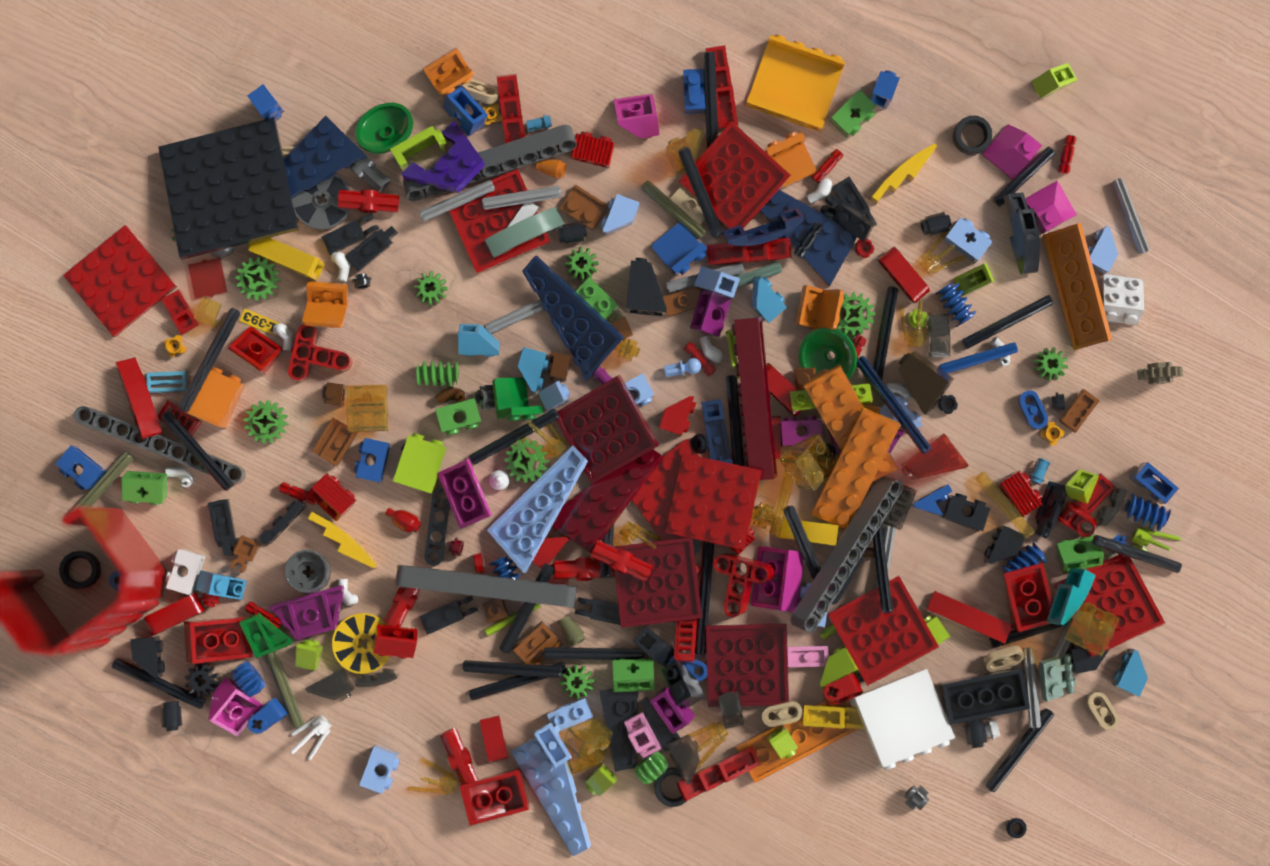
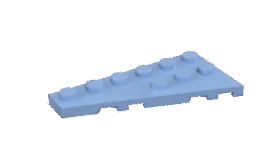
[487,446,588,573]
[510,725,591,856]

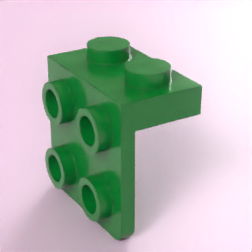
[492,377,543,421]

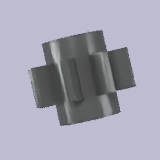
[475,385,495,409]
[904,785,929,810]

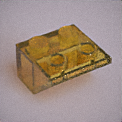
[666,128,704,175]
[346,385,389,432]
[780,434,836,491]
[1064,602,1120,657]
[563,718,613,774]

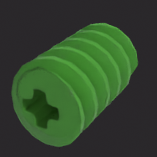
[416,360,459,387]

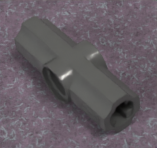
[349,157,391,193]

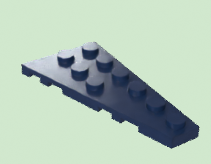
[522,255,625,381]

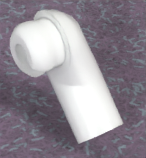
[807,178,832,204]
[331,252,351,281]
[273,323,294,351]
[699,336,723,363]
[990,337,1010,366]
[886,383,913,401]
[166,467,193,488]
[338,579,358,606]

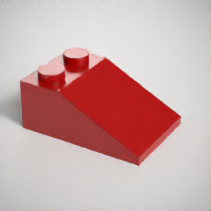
[1003,563,1053,632]
[184,617,252,664]
[459,767,530,826]

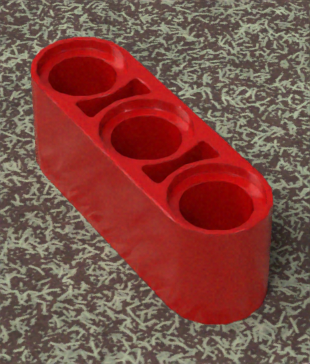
[878,246,930,304]
[767,363,802,417]
[144,593,205,636]

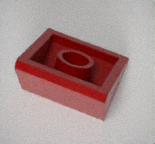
[228,326,283,374]

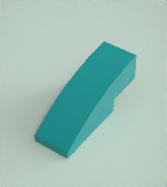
[1046,568,1096,625]

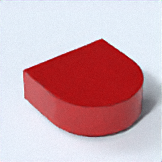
[473,553,485,574]

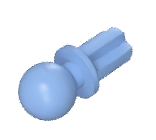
[664,358,701,377]

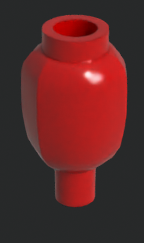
[385,508,422,533]

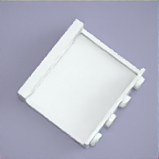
[849,669,955,771]

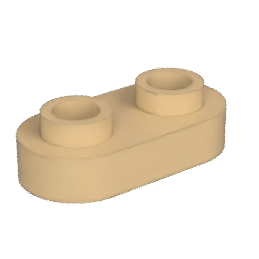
[460,79,499,104]
[984,645,1025,672]
[1087,692,1119,730]
[762,701,802,727]

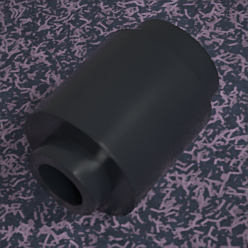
[920,212,952,236]
[557,221,587,244]
[160,701,182,731]
[964,719,988,748]

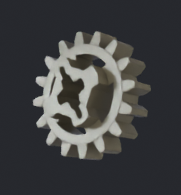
[1137,362,1183,384]

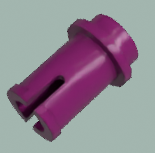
[592,366,612,384]

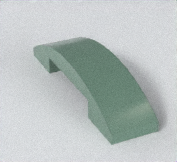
[484,207,564,258]

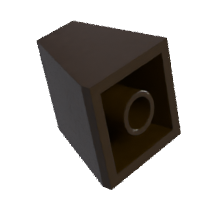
[898,351,954,415]

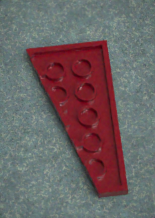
[552,449,663,554]

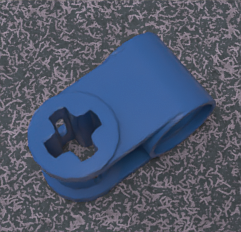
[248,698,288,734]

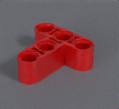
[288,324,353,382]
[713,553,774,617]

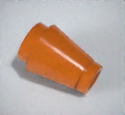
[536,159,567,179]

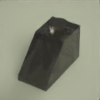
[305,668,355,701]
[666,734,700,785]

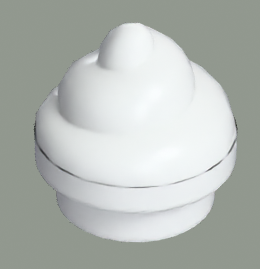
[489,470,509,490]

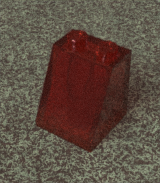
[901,433,969,480]

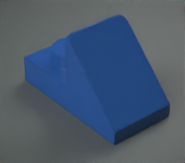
[911,484,952,516]

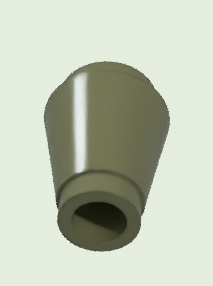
[558,616,586,647]

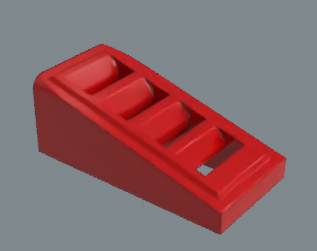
[157,400,202,436]
[674,619,697,662]

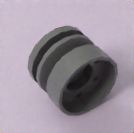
[285,550,331,594]

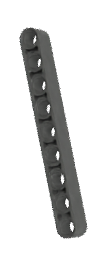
[403,125,577,201]
[74,406,246,484]
[791,475,903,633]
[395,565,577,607]

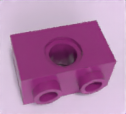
[690,290,731,337]
[781,416,823,447]
[650,685,695,734]

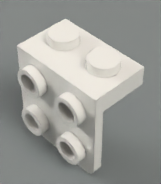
[1102,274,1144,325]

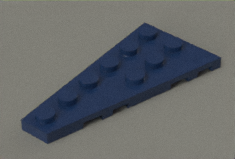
[284,115,367,199]
[760,190,857,287]

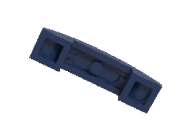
[722,207,805,246]
[701,399,733,464]

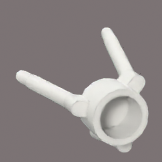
[290,715,332,760]

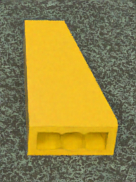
[248,238,325,282]

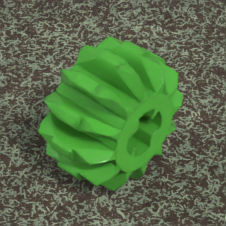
[565,247,599,281]
[413,271,448,306]
[1033,347,1068,381]
[560,664,594,699]
[634,751,669,784]

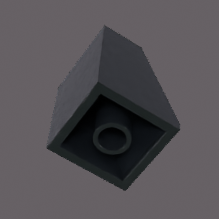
[626,258,667,317]

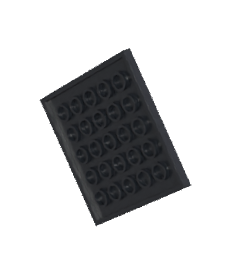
[158,117,299,260]

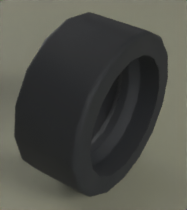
[953,115,992,155]
[59,551,101,589]
[654,767,689,807]

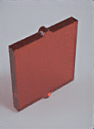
[188,258,228,299]

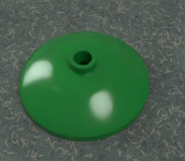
[355,102,414,154]
[798,327,857,379]

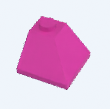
[613,93,660,138]
[982,124,1042,180]
[1025,180,1077,234]
[208,677,263,737]

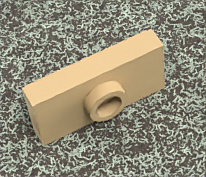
[670,185,705,225]

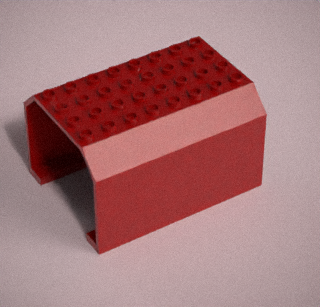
[0,506,167,656]

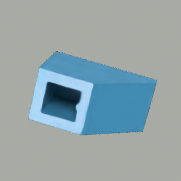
[751,276,787,323]
[458,324,500,357]
[518,347,550,393]
[196,570,247,600]
[1113,648,1148,697]

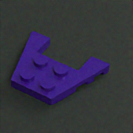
[401,121,485,193]

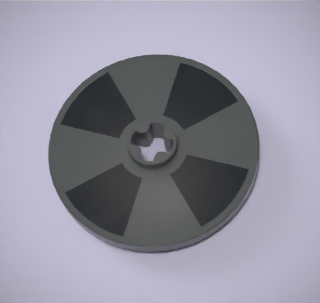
[292,174,351,230]

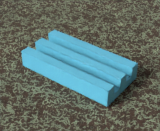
[146,371,188,393]

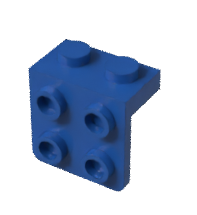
[652,222,707,277]

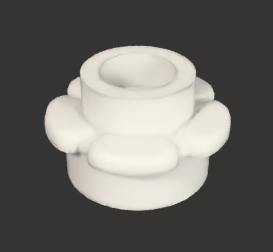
[985,720,1000,740]

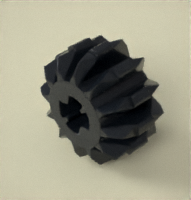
[185,663,220,697]

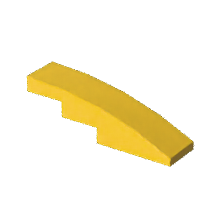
[870,143,938,204]
[308,512,378,568]
[803,705,865,729]

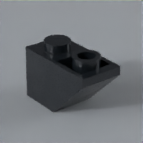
[983,525,1026,564]
[633,626,674,667]
[130,636,165,678]
[1068,642,1110,674]
[661,660,705,707]

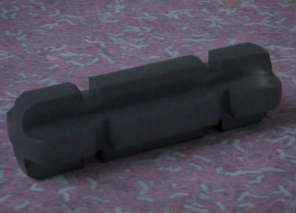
[794,222,823,259]

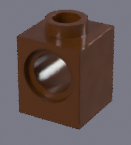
[482,598,509,623]

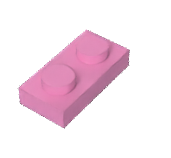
[788,646,828,667]

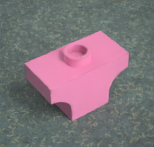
[624,712,661,758]

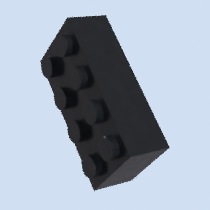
[939,667,1030,725]

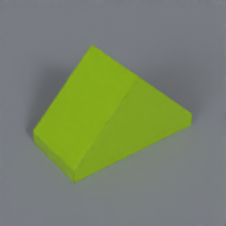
[954,263,994,296]
[1065,469,1099,504]

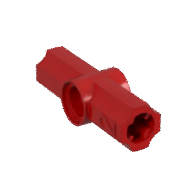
[338,190,400,213]
[590,540,653,582]
[553,557,615,581]
[384,586,420,627]
[440,727,479,785]

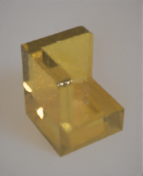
[194,296,222,328]

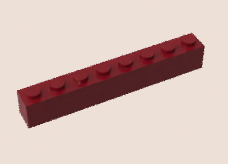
[732,317,778,480]

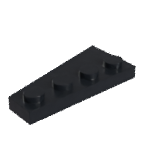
[599,688,638,772]

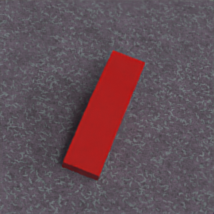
[705,45,738,129]
[497,74,525,143]
[707,238,792,265]
[116,357,162,439]
[927,591,1013,643]
[676,746,761,801]

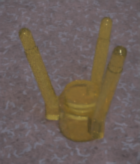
[920,229,965,275]
[900,300,932,347]
[521,421,567,459]
[619,521,661,549]
[681,722,729,769]
[407,758,458,796]

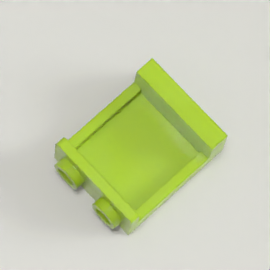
[391,125,447,172]
[393,433,447,494]

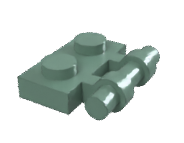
[1039,653,1076,702]

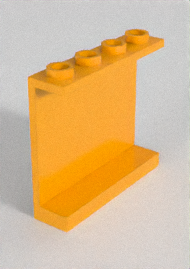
[746,34,846,132]

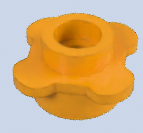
[482,103,502,125]
[163,335,187,358]
[1040,422,1065,446]

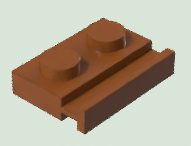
[560,184,609,231]
[312,417,358,467]
[512,621,562,665]

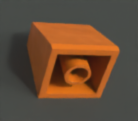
[183,366,245,429]

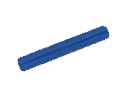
[939,342,1018,373]

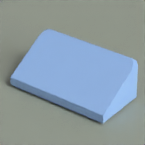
[533,722,572,768]

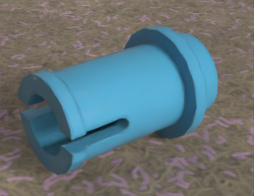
[526,114,552,133]
[1029,458,1050,485]

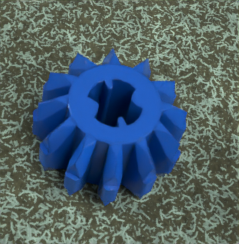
[232,661,265,697]

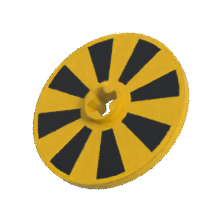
[332,613,390,674]

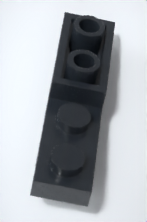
[1003,192,1040,275]

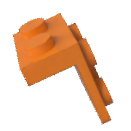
[423,47,474,95]
[765,132,816,188]
[302,281,349,328]
[795,285,844,330]

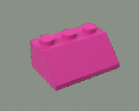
[437,459,492,529]
[751,546,804,612]

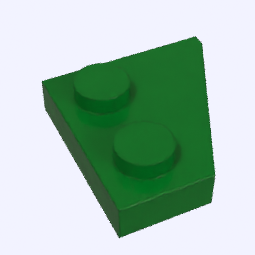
[239,613,293,658]

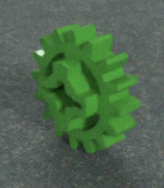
[235,257,281,301]
[837,292,875,336]
[244,400,289,444]
[504,439,549,483]

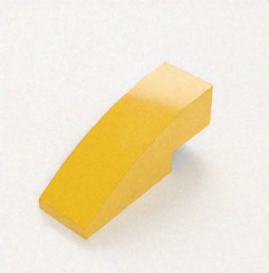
[774,517,839,546]

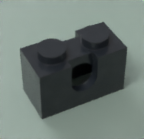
[942,493,991,531]

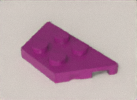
[269,585,344,640]

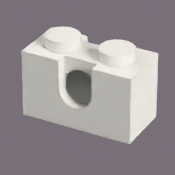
[165,549,206,595]

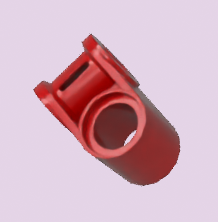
[1058,501,1097,537]
[823,673,864,706]

